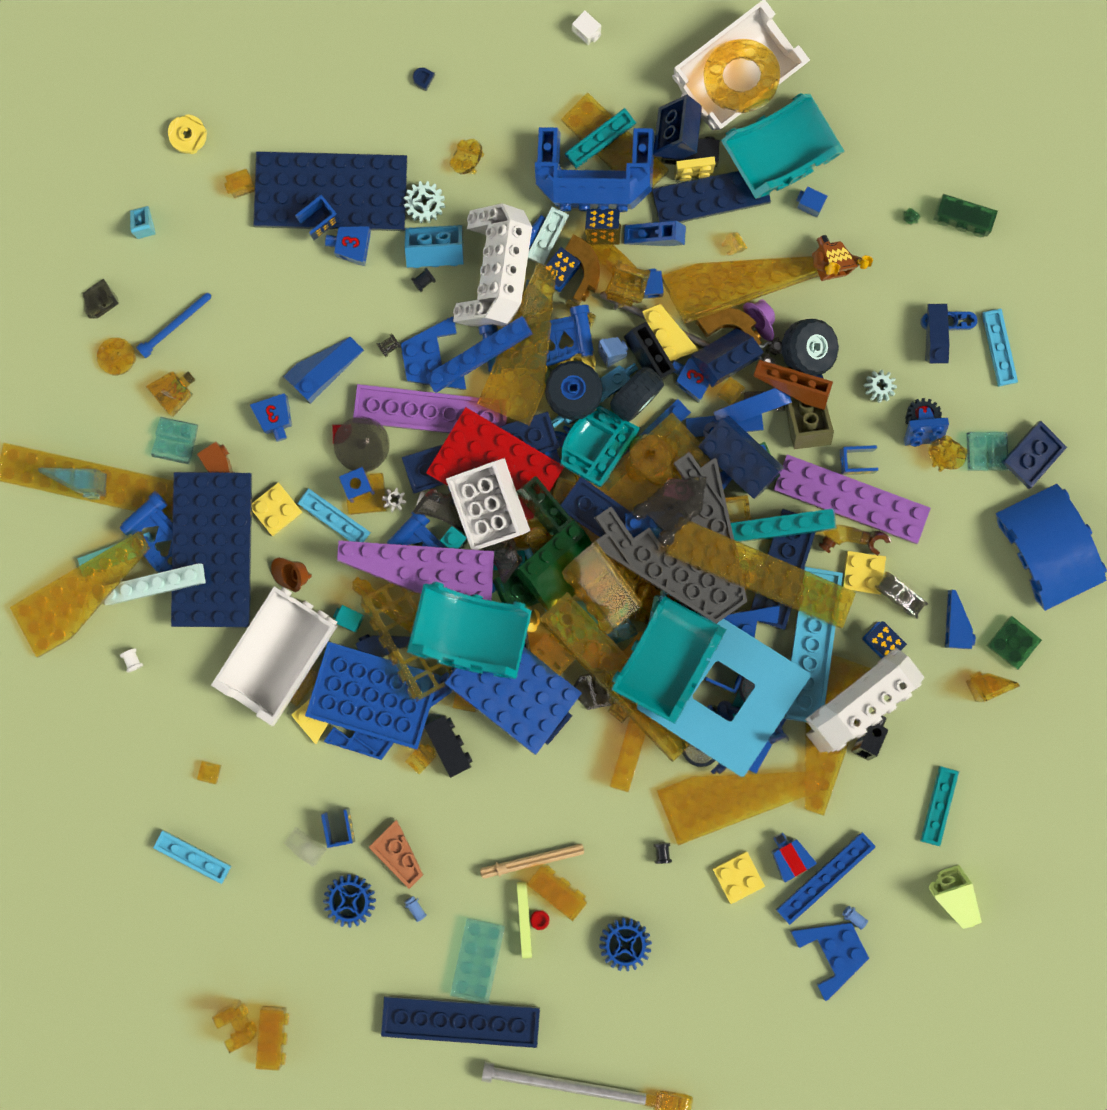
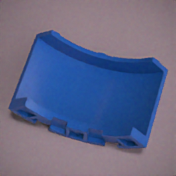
[996,484,1107,611]

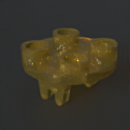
[450,139,484,175]
[97,338,136,376]
[928,435,968,472]

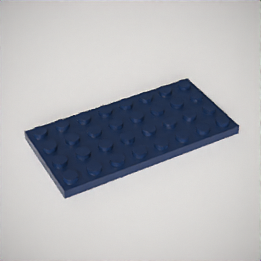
[253,151,408,231]
[171,472,252,627]

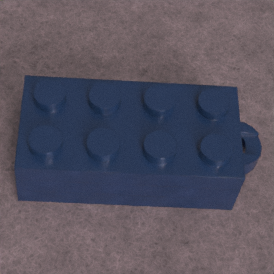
[698,416,785,499]

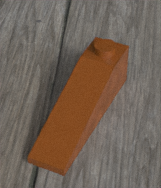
[754,360,833,410]
[197,442,233,473]

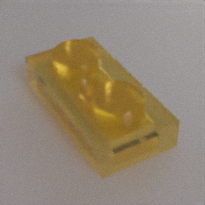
[290,669,318,706]

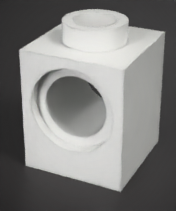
[572,11,601,45]

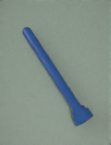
[136,293,211,358]

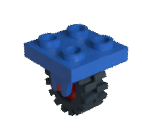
[904,398,949,447]

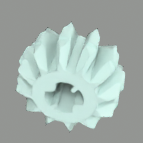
[864,370,897,403]

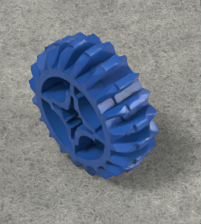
[323,874,376,928]
[599,918,652,972]

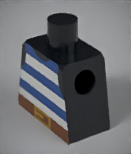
[851,715,888,761]

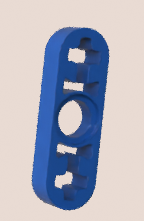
[921,312,977,330]

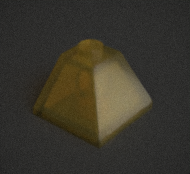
[966,671,1020,702]

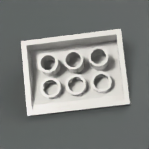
[446,458,530,550]

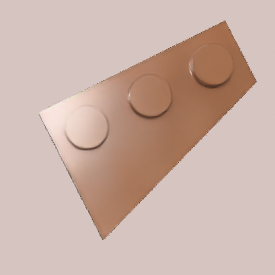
[369,820,424,889]

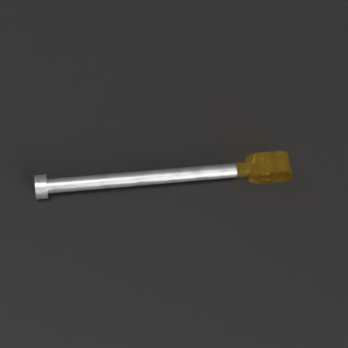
[482,1062,693,1110]

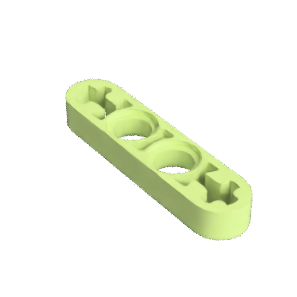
[517,882,532,959]

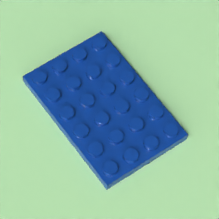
[305,641,440,749]
[444,647,582,755]

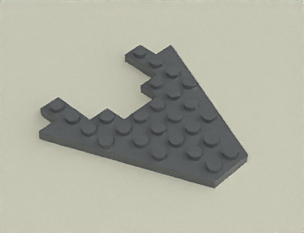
[591,452,747,624]

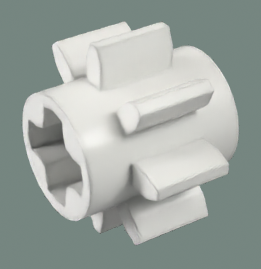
[382,488,406,512]

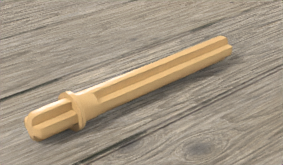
[480,844,584,879]

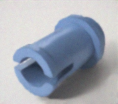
[404,896,427,922]
[842,906,868,930]

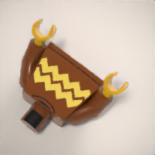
[812,235,873,281]

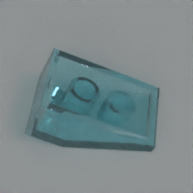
[38,468,107,500]

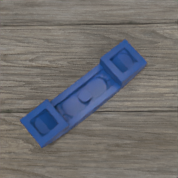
[713,388,792,423]

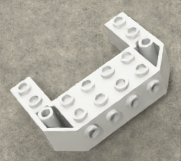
[453,203,532,327]
[805,648,925,753]

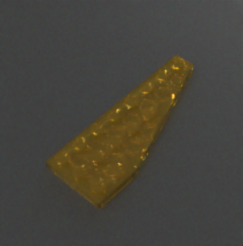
[477,263,556,426]

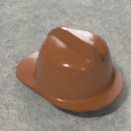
[271,557,312,592]

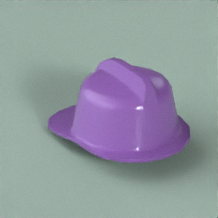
[743,299,775,341]

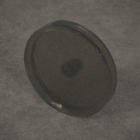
[334,416,390,472]

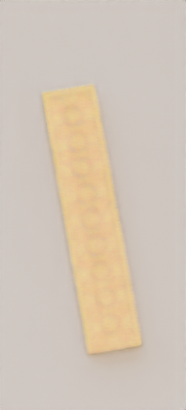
[0,443,174,520]
[666,517,856,629]
[539,592,690,762]

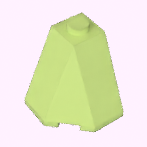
[929,865,982,929]

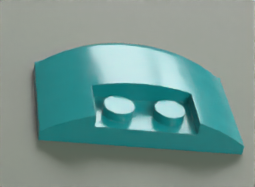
[560,406,640,487]

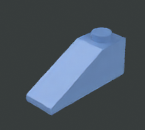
[598,337,629,368]

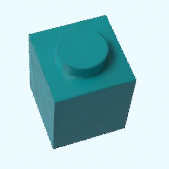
[440,526,468,549]
[333,605,365,633]

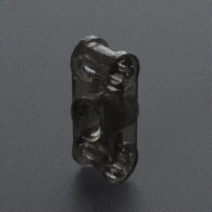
[875,571,928,619]

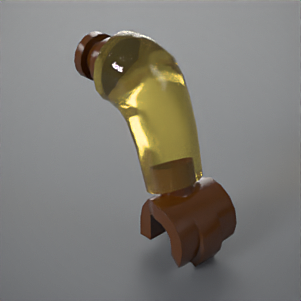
[818,525,891,556]

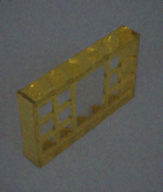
[360,583,452,702]

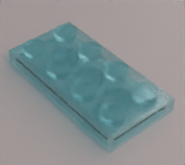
[450,918,505,1004]

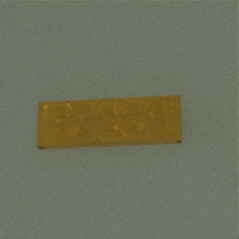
[561,92,669,188]

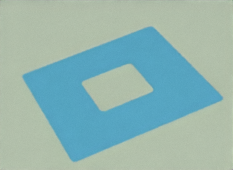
[637,615,811,777]

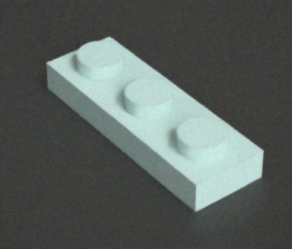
[528,207,569,266]

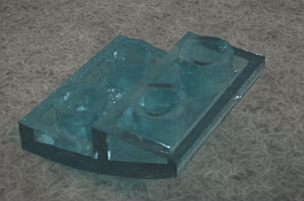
[151,417,198,464]
[966,432,1009,471]

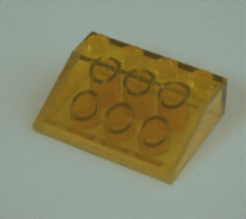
[562,541,643,635]

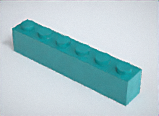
[731,509,837,543]

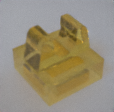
[722,232,747,255]
[197,761,222,784]

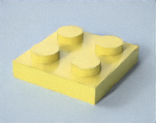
[674,156,716,181]
[252,482,303,536]
[842,551,886,595]
[713,851,765,904]

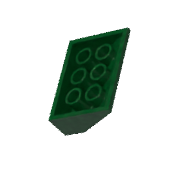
[513,519,606,616]

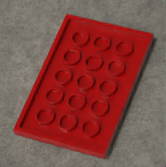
[426,407,564,526]

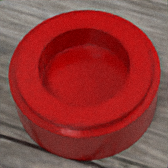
[530,910,550,930]

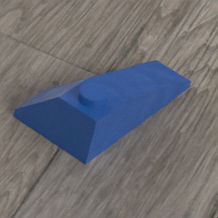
[284,337,364,404]

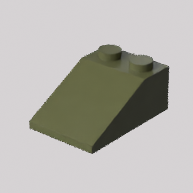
[786,396,834,450]

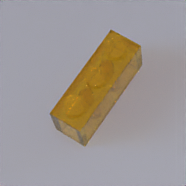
[527,865,587,921]
[256,1006,289,1071]

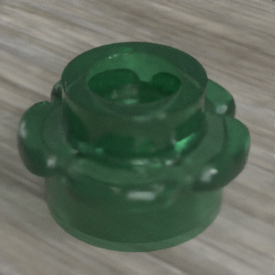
[903,208,921,225]

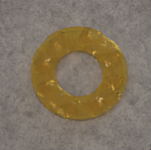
[704,39,780,113]

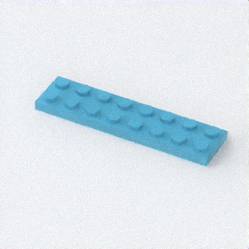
[783,567,843,722]

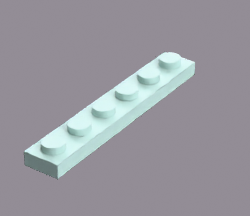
[102,564,206,605]

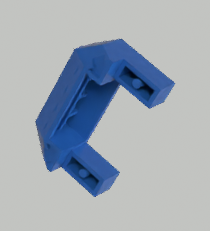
[535,127,655,212]

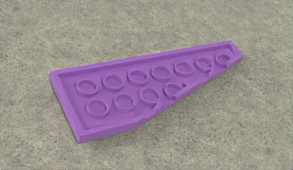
[337,541,494,601]

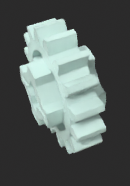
[404,181,445,223]

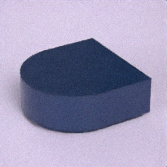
[413,68,435,91]

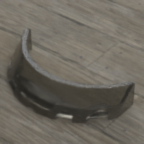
[413,489,522,584]

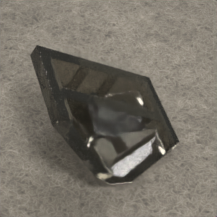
[83,278,119,319]
[574,670,613,710]

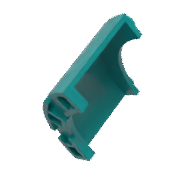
[721,93,845,199]
[407,581,532,679]
[612,596,727,724]

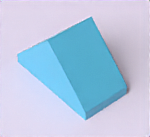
[130,206,156,239]

